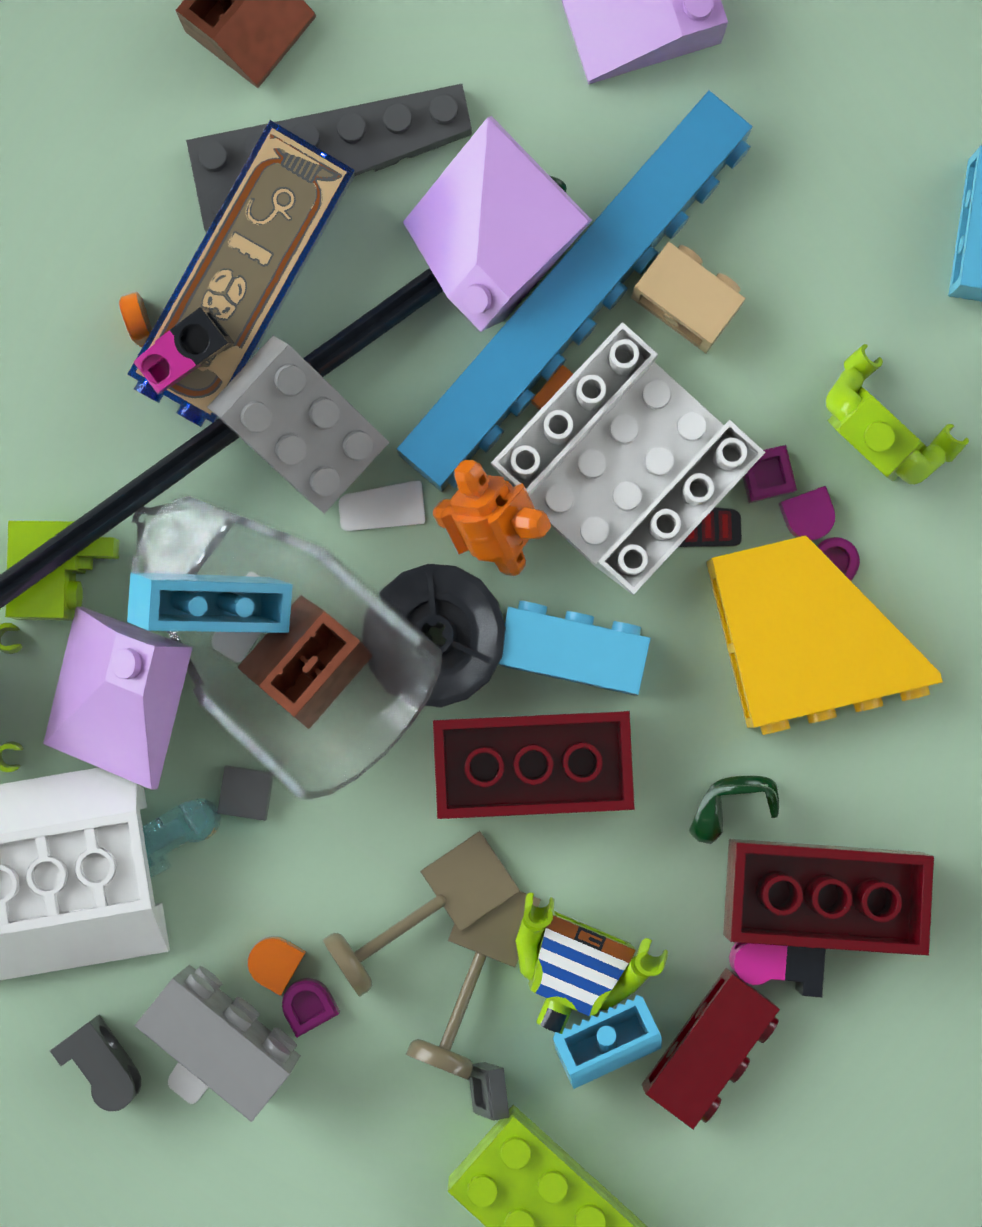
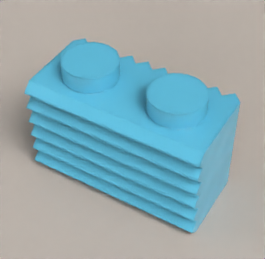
[553,995,662,1089]

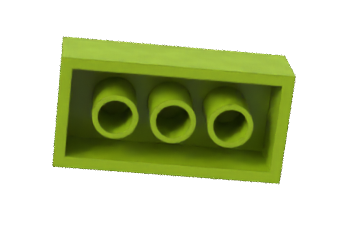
[447,1104,648,1227]

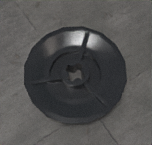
[365,564,506,707]

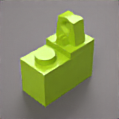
[5,521,120,621]

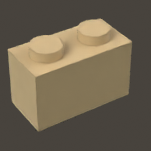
[631,242,746,353]

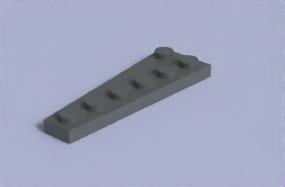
[186,84,472,235]

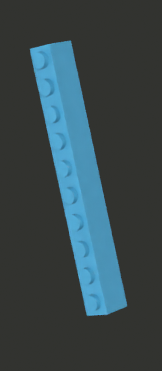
[397,90,753,492]

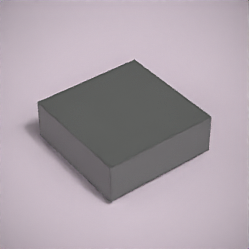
[217,765,274,821]
[469,1062,509,1121]

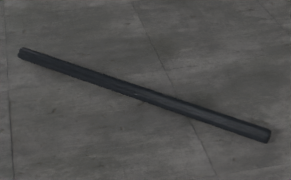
[0,268,443,609]

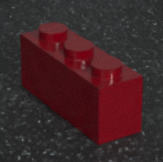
[641,968,780,1130]

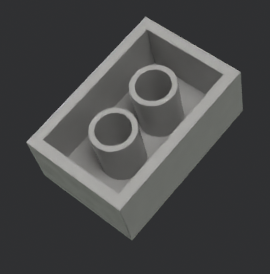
[207,336,389,514]
[134,965,301,1122]

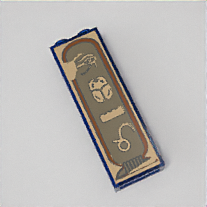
[127,120,355,427]

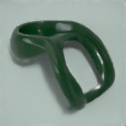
[689,776,779,844]

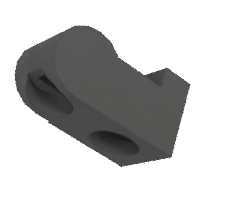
[50,1015,141,1111]

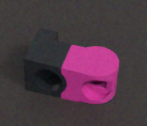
[134,307,235,394]
[729,942,826,998]

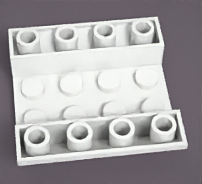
[491,322,765,595]
[0,767,170,980]

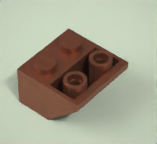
[175,0,316,88]
[237,595,373,729]

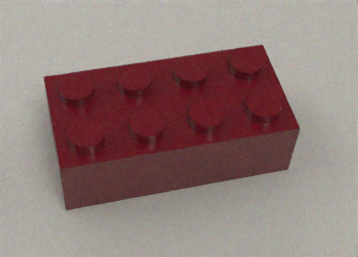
[433,711,635,819]
[723,839,934,956]

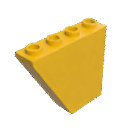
[706,535,943,735]

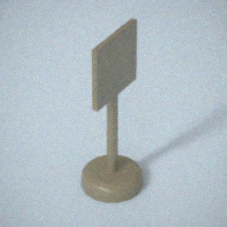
[323,831,520,997]
[406,891,541,1080]

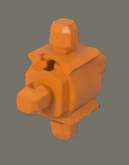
[433,460,551,576]

